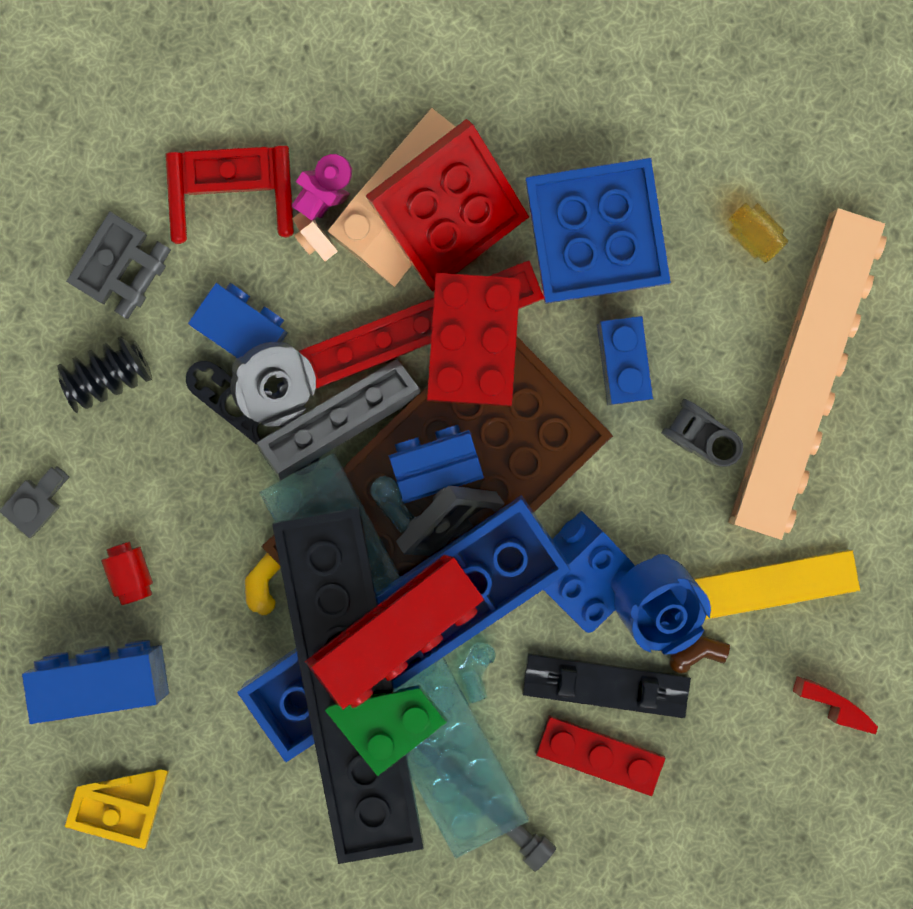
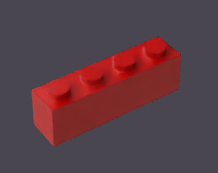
[305,554,484,710]

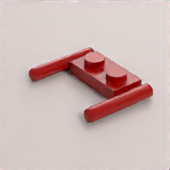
[165,146,294,244]

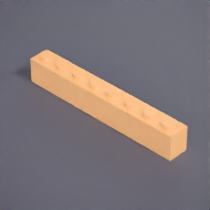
[728,208,887,540]

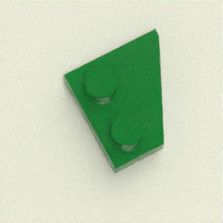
[325,685,447,776]

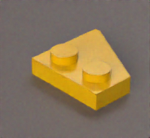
[65,769,169,849]

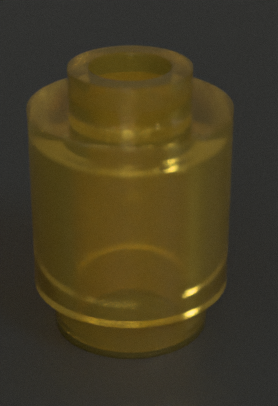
[728,202,789,264]

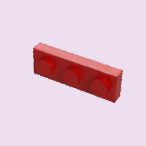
[536,715,666,797]

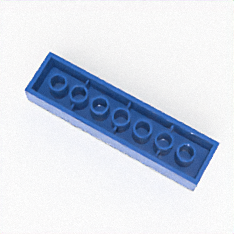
[237,495,571,762]

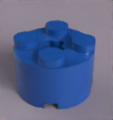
[613,554,711,655]

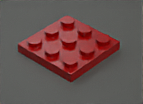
[366,119,529,292]

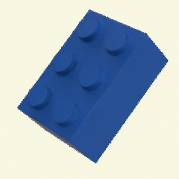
[22,640,169,724]

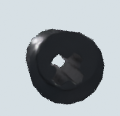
[57,336,152,413]

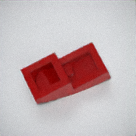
[793,676,878,735]

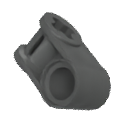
[661,399,743,467]

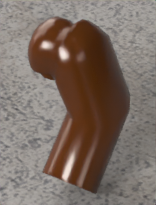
[669,635,730,673]

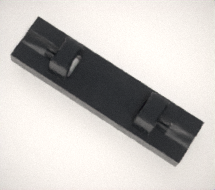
[522,653,691,718]

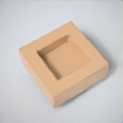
[292,213,338,261]

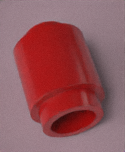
[101,541,153,605]

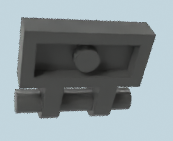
[66,211,171,319]

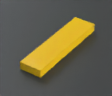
[694,550,860,620]

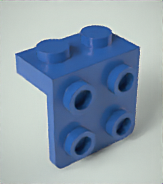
[544,511,635,633]

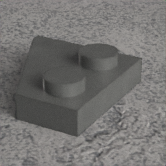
[396,485,504,556]

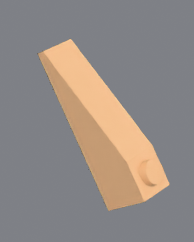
[328,108,455,287]

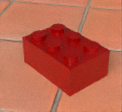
[427,273,521,407]

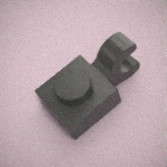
[0,466,70,538]

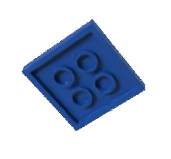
[525,158,671,304]

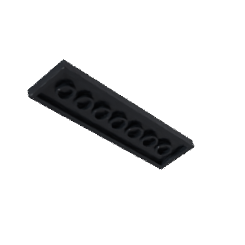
[272,506,424,864]

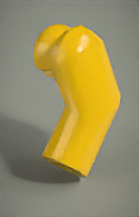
[245,553,280,616]

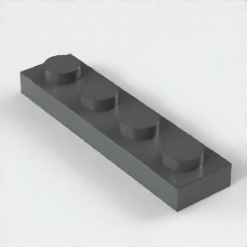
[257,359,420,481]

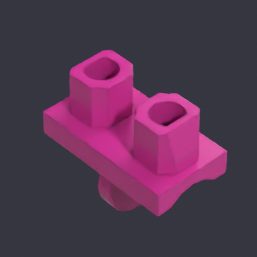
[292,154,352,220]

